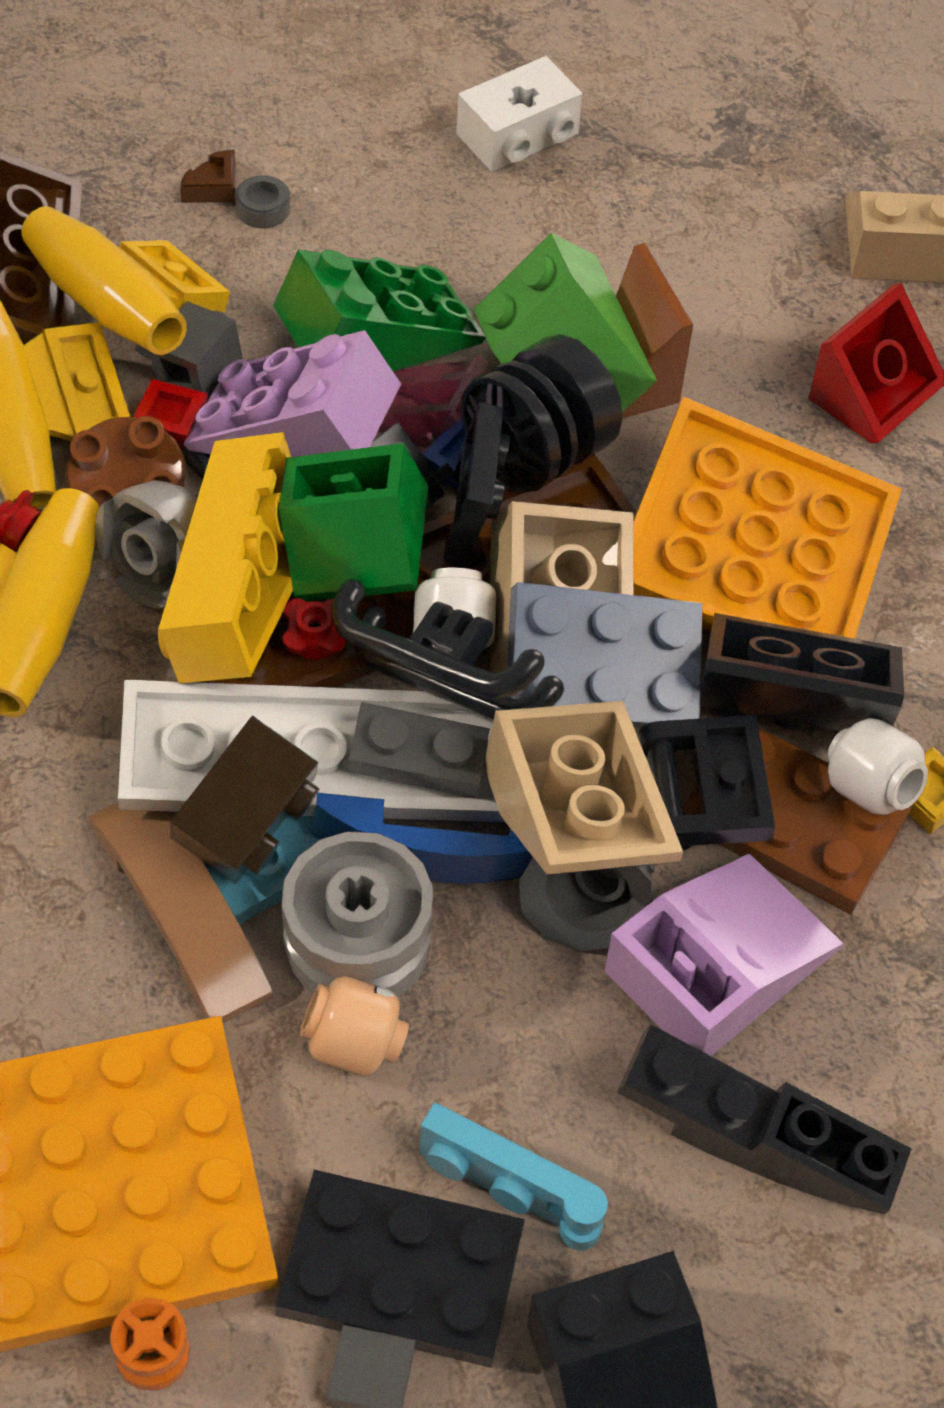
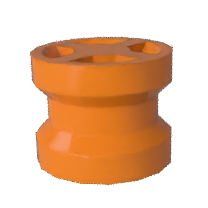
[110,1298,190,1391]

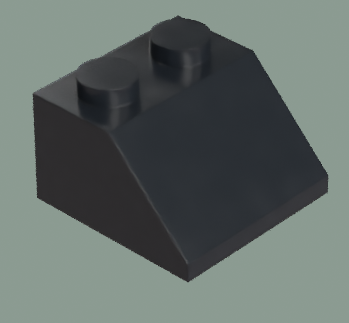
[527,1251,718,1408]

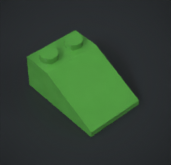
[473,233,657,412]

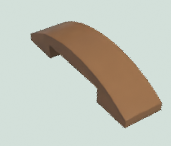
[88,802,273,1023]

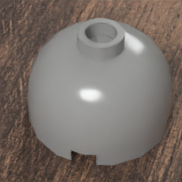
[95,480,197,609]

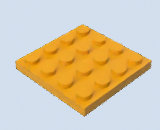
[633,396,902,638]
[0,1016,279,1352]

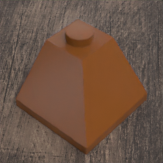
[616,243,693,419]

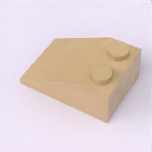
[484,701,683,875]

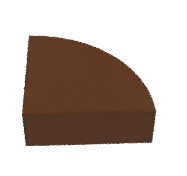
[180,149,236,203]

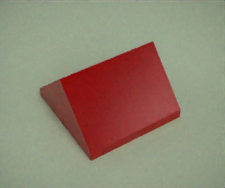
[808,283,944,443]

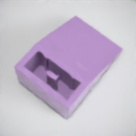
[184,330,401,457]
[604,854,844,1056]

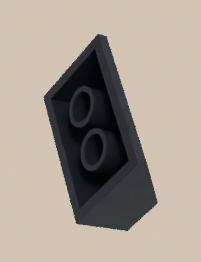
[700,613,904,734]

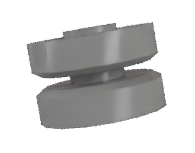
[282,832,433,998]

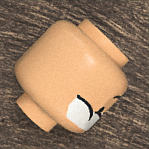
[300,976,409,1077]

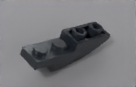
[617,1024,912,1214]

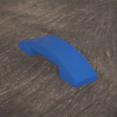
[310,792,533,884]

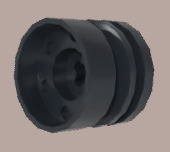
[461,334,623,493]

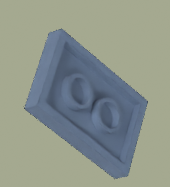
[507,582,703,728]

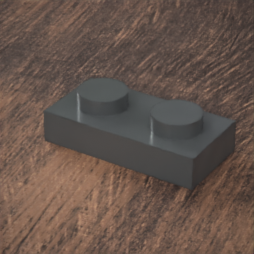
[347,702,490,798]

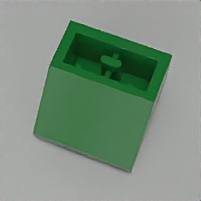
[279,443,428,602]

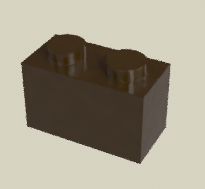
[170,715,320,884]

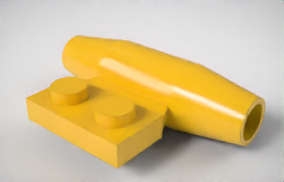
[22,206,230,355]
[0,300,130,509]
[0,488,99,717]

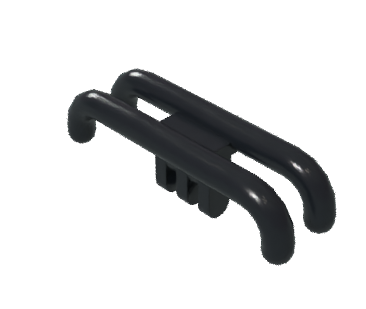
[331,579,564,720]

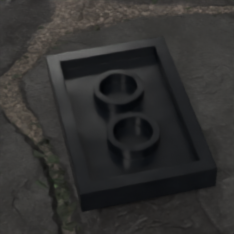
[275,1169,525,1368]

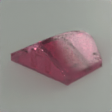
[378,355,489,449]

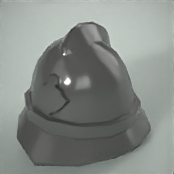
[519,858,655,951]

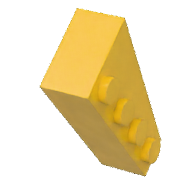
[158,432,293,684]

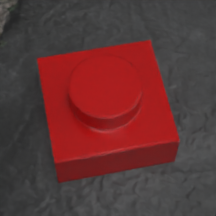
[133,379,208,450]

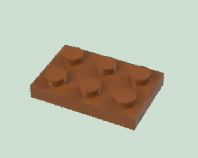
[682,727,913,915]

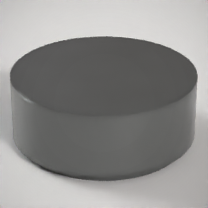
[235,175,290,228]

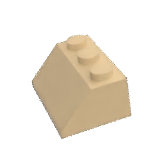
[845,191,944,283]
[489,501,633,673]

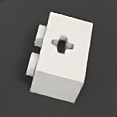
[456,56,583,172]

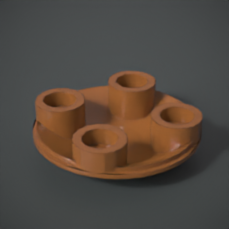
[65,416,186,508]

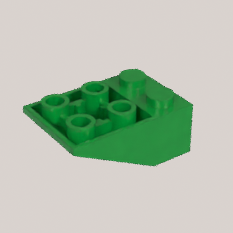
[273,249,486,371]

